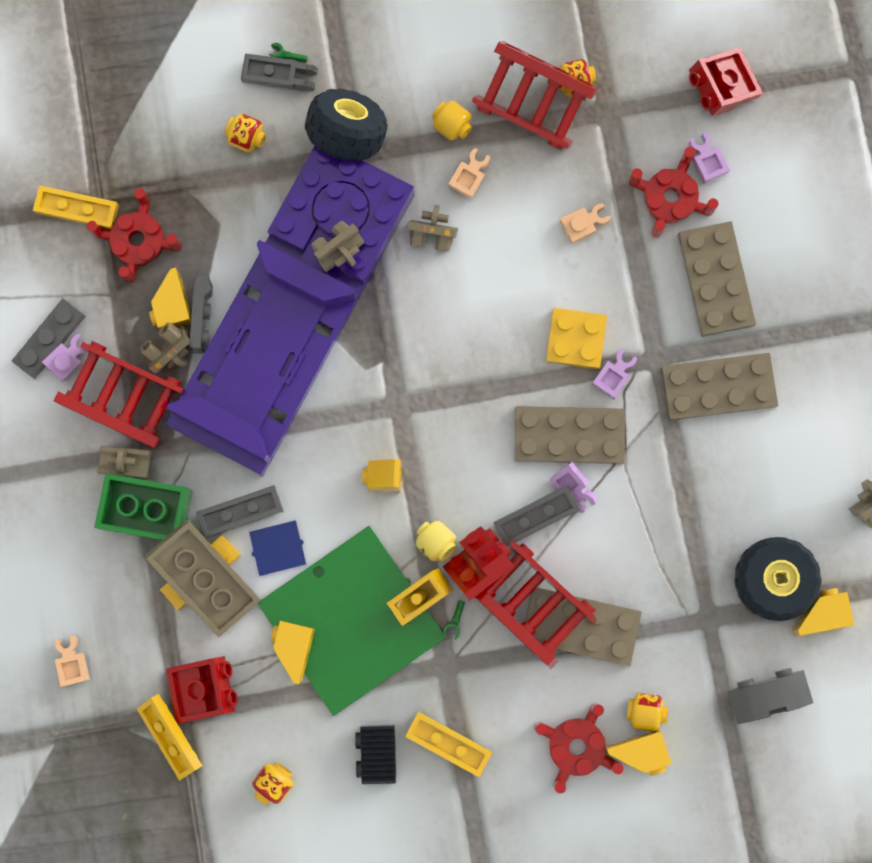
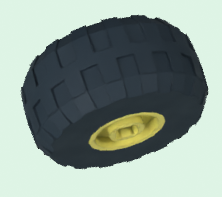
[305,88,388,162]
[734,537,822,621]

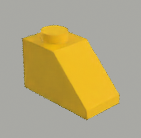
[149,267,192,329]
[362,459,402,493]
[387,568,454,626]
[792,588,855,636]
[270,621,315,684]
[606,730,672,776]

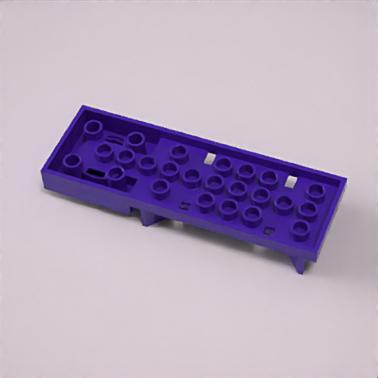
[165,145,415,476]

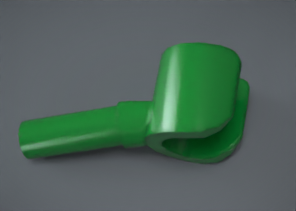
[269,43,308,62]
[443,600,465,640]

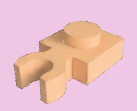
[448,148,490,200]
[560,203,611,244]
[55,635,90,687]

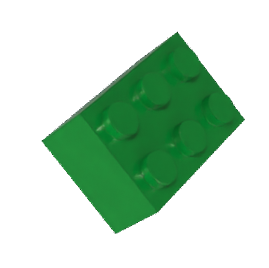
[94,473,193,541]

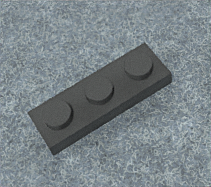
[12,298,86,379]
[493,484,580,547]
[196,485,284,539]

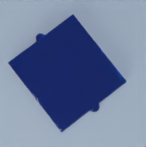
[249,520,306,576]

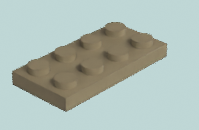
[678,221,756,337]
[661,353,778,421]
[515,406,625,464]
[144,519,261,637]
[525,588,642,666]

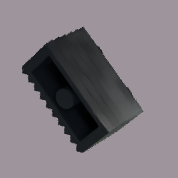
[355,724,396,784]

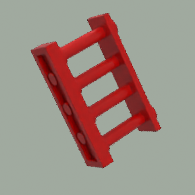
[472,41,599,150]
[53,341,184,450]
[475,541,597,670]

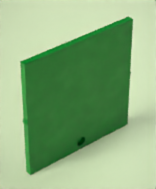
[257,526,446,716]

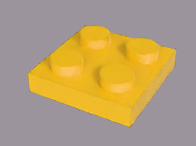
[546,308,607,370]

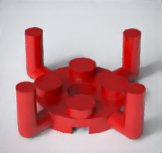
[629,147,719,238]
[86,188,182,283]
[534,703,624,794]

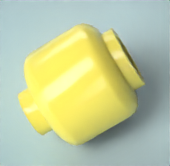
[416,521,457,562]

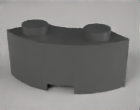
[728,668,814,724]

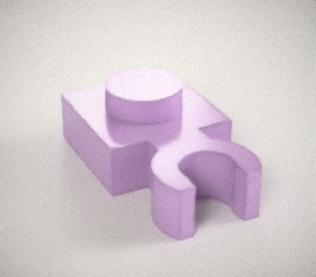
[688,132,730,184]
[41,333,90,381]
[592,348,637,399]
[549,462,598,513]

